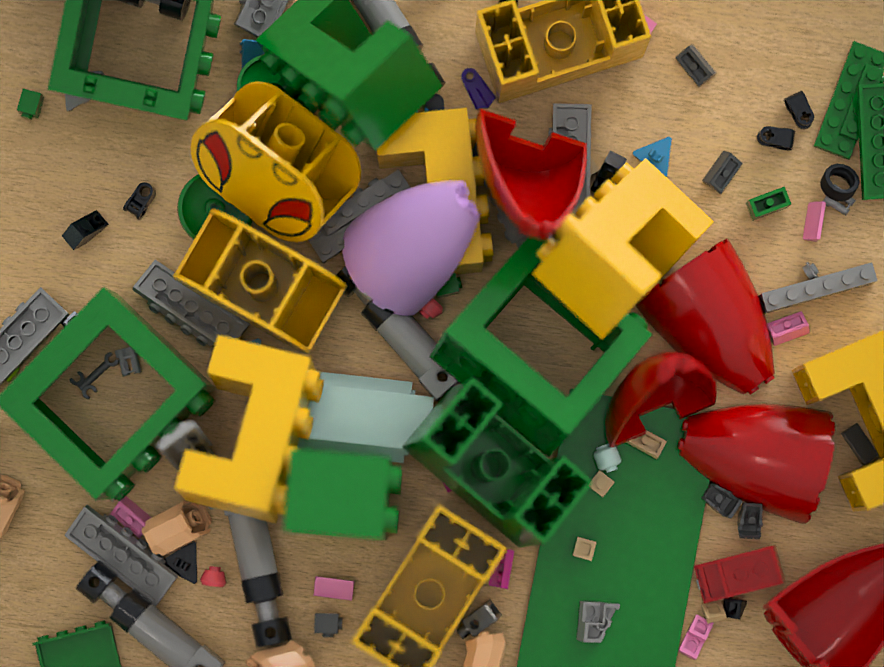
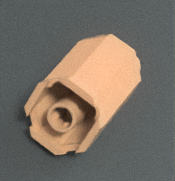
[0,475,25,538]
[142,500,212,556]
[463,632,506,667]
[246,640,315,667]

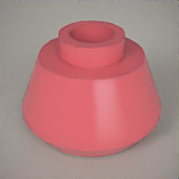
[419,298,443,319]
[200,566,227,587]

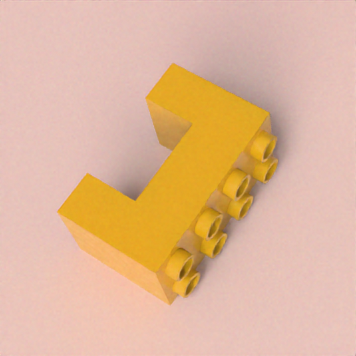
[475,0,652,104]
[377,108,493,275]
[532,158,714,339]
[791,330,884,512]
[175,335,324,524]
[352,505,507,667]

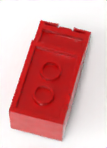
[694,545,786,603]

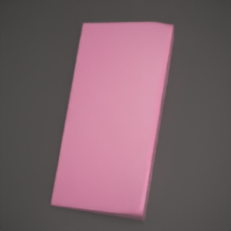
[803,201,826,242]
[767,311,810,346]
[110,496,152,539]
[314,576,355,600]

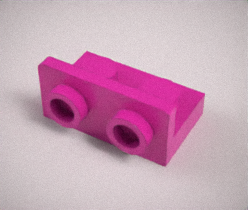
[488,549,515,589]

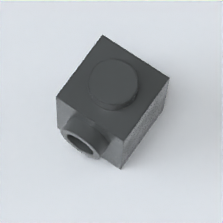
[314,613,343,637]

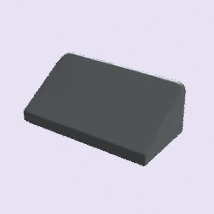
[675,44,716,87]
[702,151,743,194]
[841,423,879,465]

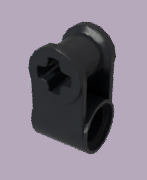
[784,90,814,129]
[757,126,795,151]
[123,182,156,220]

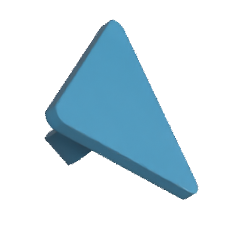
[240,39,264,68]
[633,137,672,177]

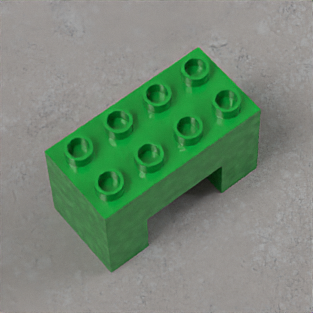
[256,0,443,151]
[402,377,593,548]
[284,448,402,541]

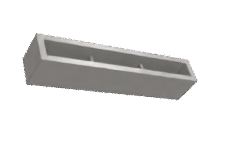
[759,262,878,314]

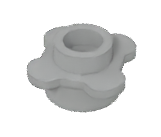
[802,262,819,280]

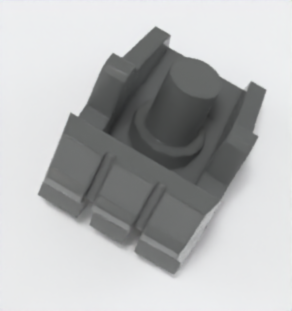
[702,483,742,519]
[737,503,763,539]

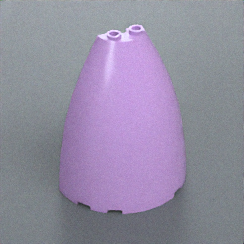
[342,181,480,316]

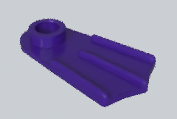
[461,68,496,110]

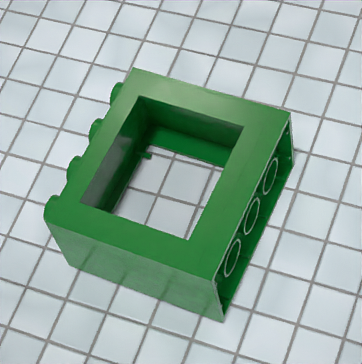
[48,0,225,120]
[429,236,652,458]
[0,287,216,502]

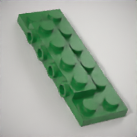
[813,41,884,160]
[856,83,884,200]

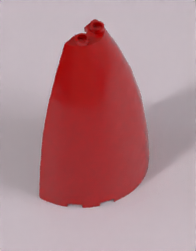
[475,109,587,240]
[635,238,775,395]
[605,352,717,448]
[677,404,835,524]
[763,543,884,667]

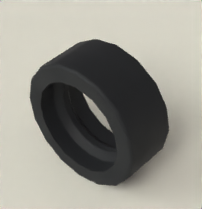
[820,164,859,201]

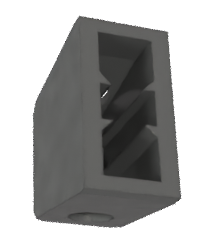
[457,599,502,639]

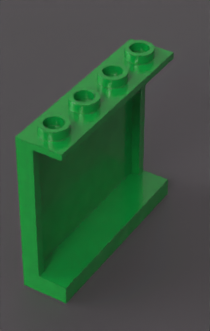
[32,620,122,667]

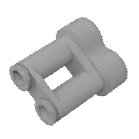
[823,184,856,216]
[115,347,141,376]

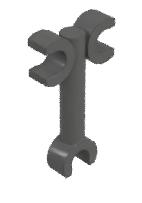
[70,352,119,399]

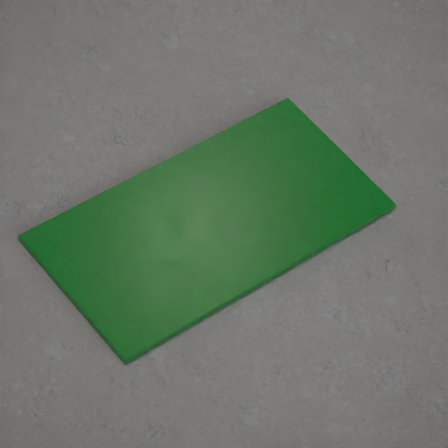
[516,389,710,667]

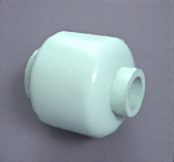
[593,443,621,473]

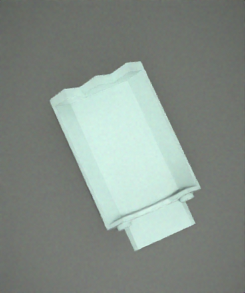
[297,372,434,463]

